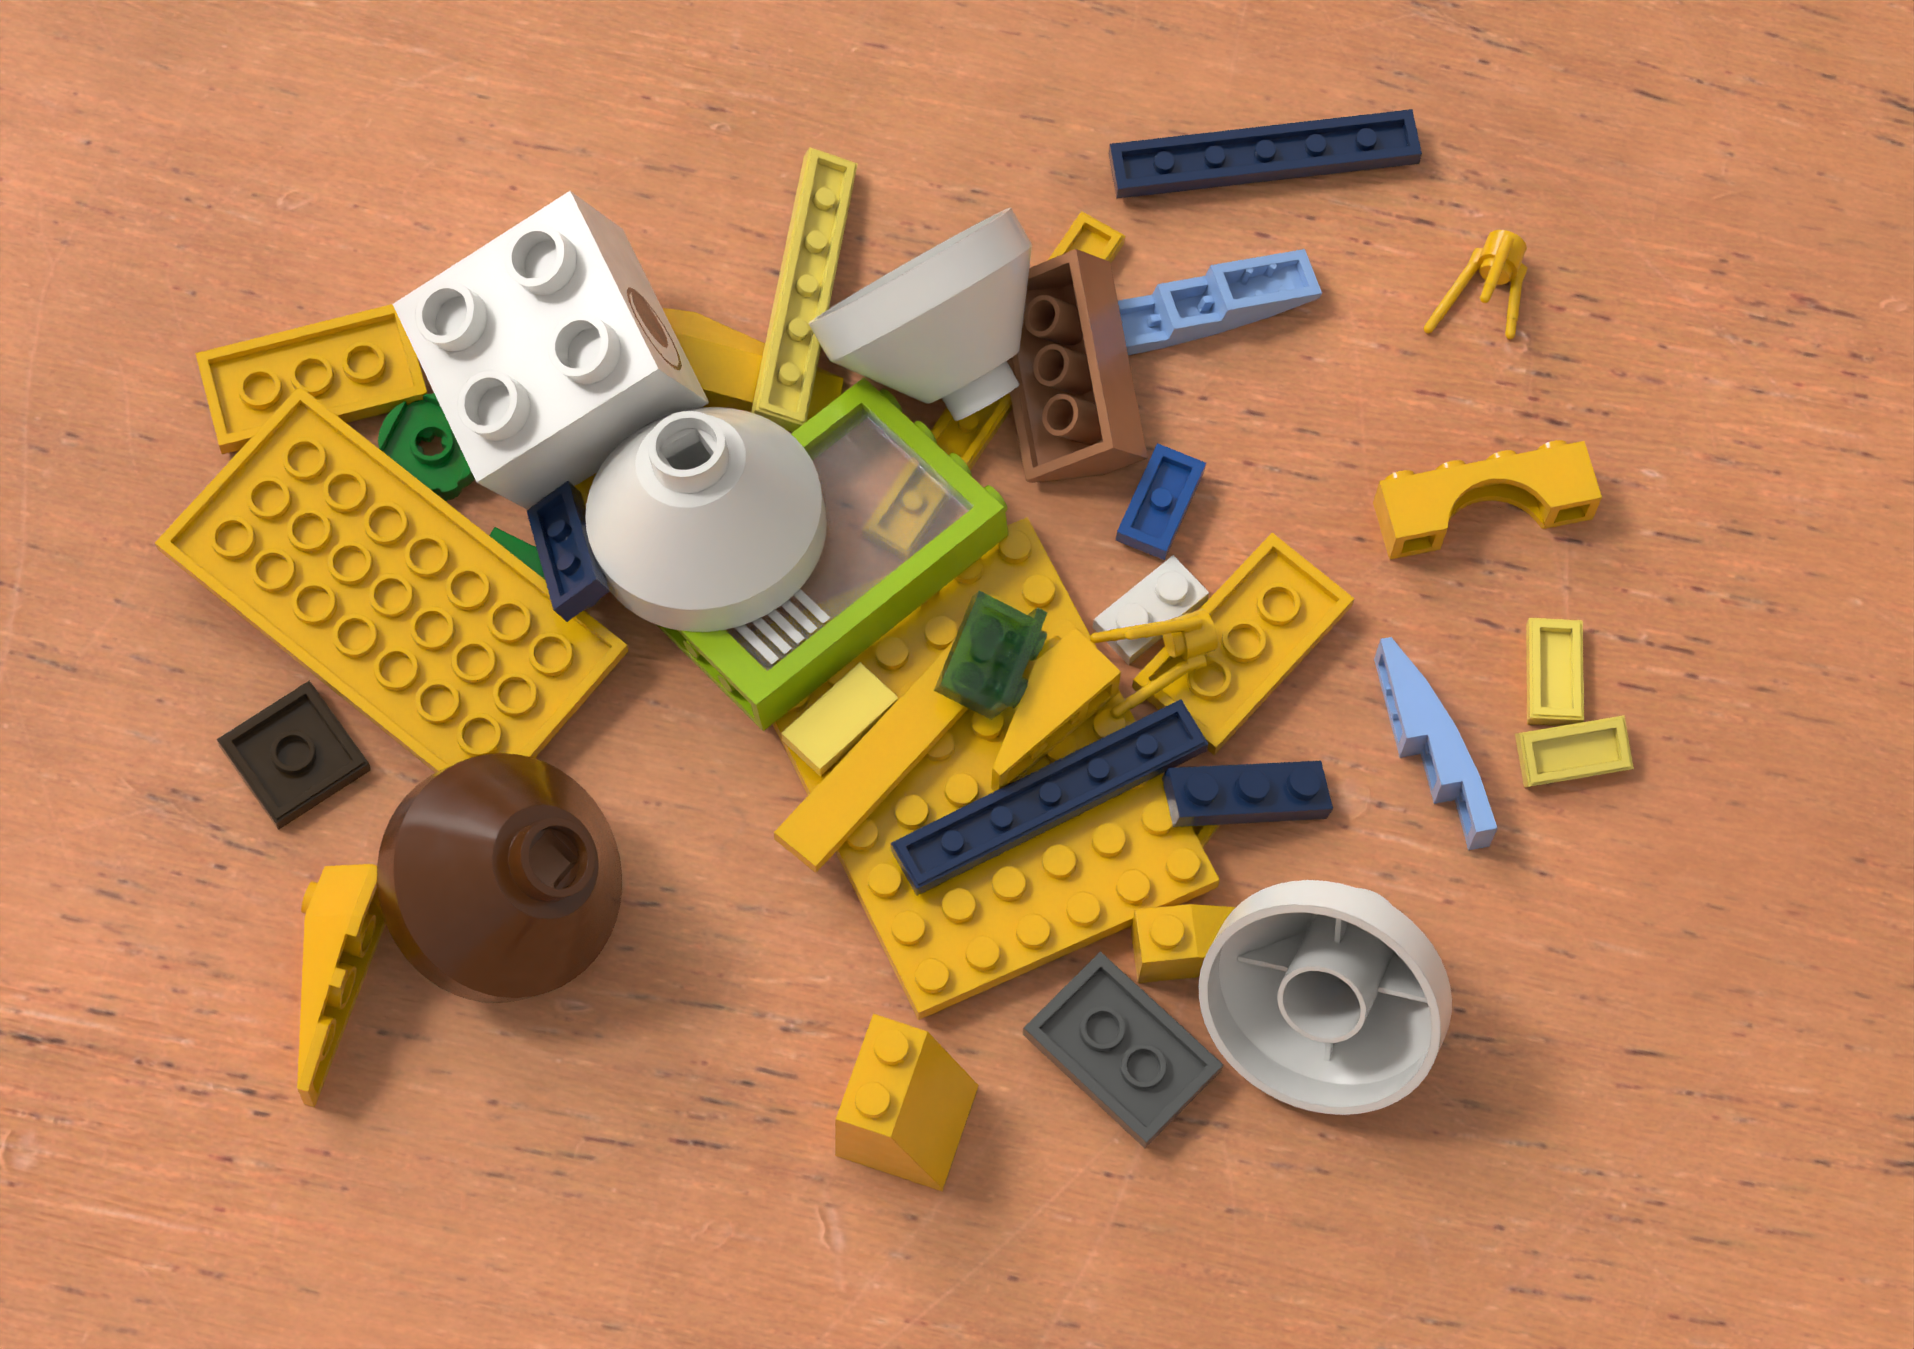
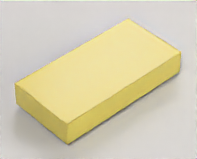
[1526,618,1584,726]
[781,662,899,776]
[1515,715,1634,787]

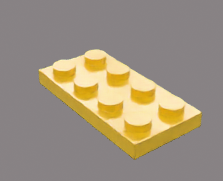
[195,304,428,455]
[1132,533,1355,755]

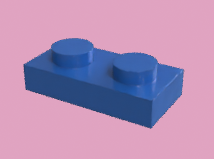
[1115,443,1206,560]

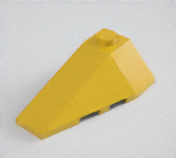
[662,308,843,422]
[297,864,386,1108]

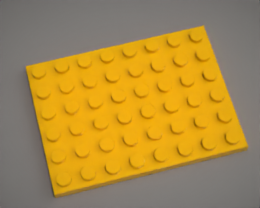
[736,517,1220,1020]

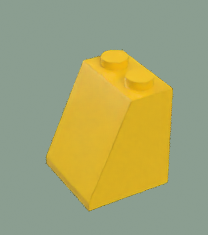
[835,1013,979,1192]

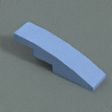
[1118,249,1322,355]
[1374,637,1497,850]

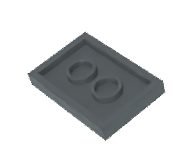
[1023,951,1223,1148]

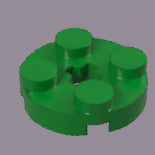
[378,393,475,501]

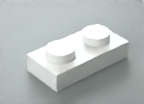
[1092,555,1209,665]

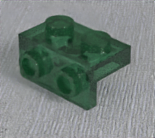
[934,591,1047,720]

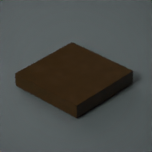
[217,680,371,830]

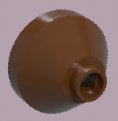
[377,753,622,1003]

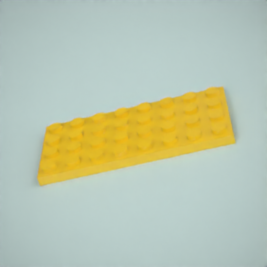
[155,386,628,773]

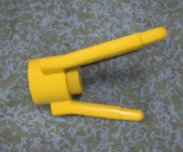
[1423,230,1528,339]
[1090,609,1218,718]

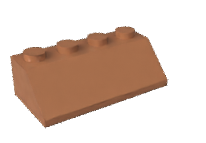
[1007,249,1148,483]

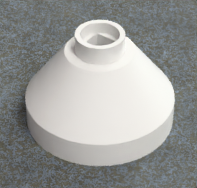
[808,208,1032,421]
[585,407,827,632]
[1199,880,1452,1115]

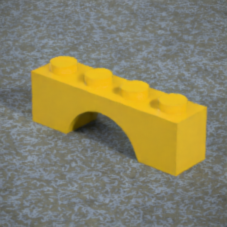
[1373,440,1602,560]

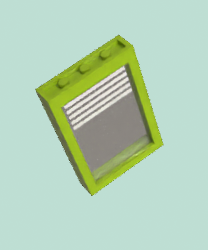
[656,377,1009,731]

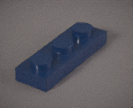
[527,481,610,622]
[1162,761,1333,827]

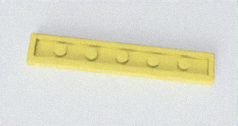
[751,147,858,432]

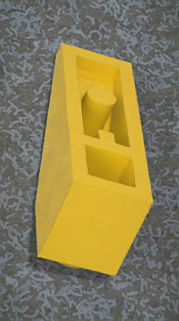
[991,627,1121,791]
[1131,904,1236,983]

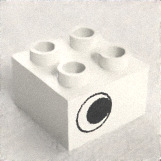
[393,191,709,510]

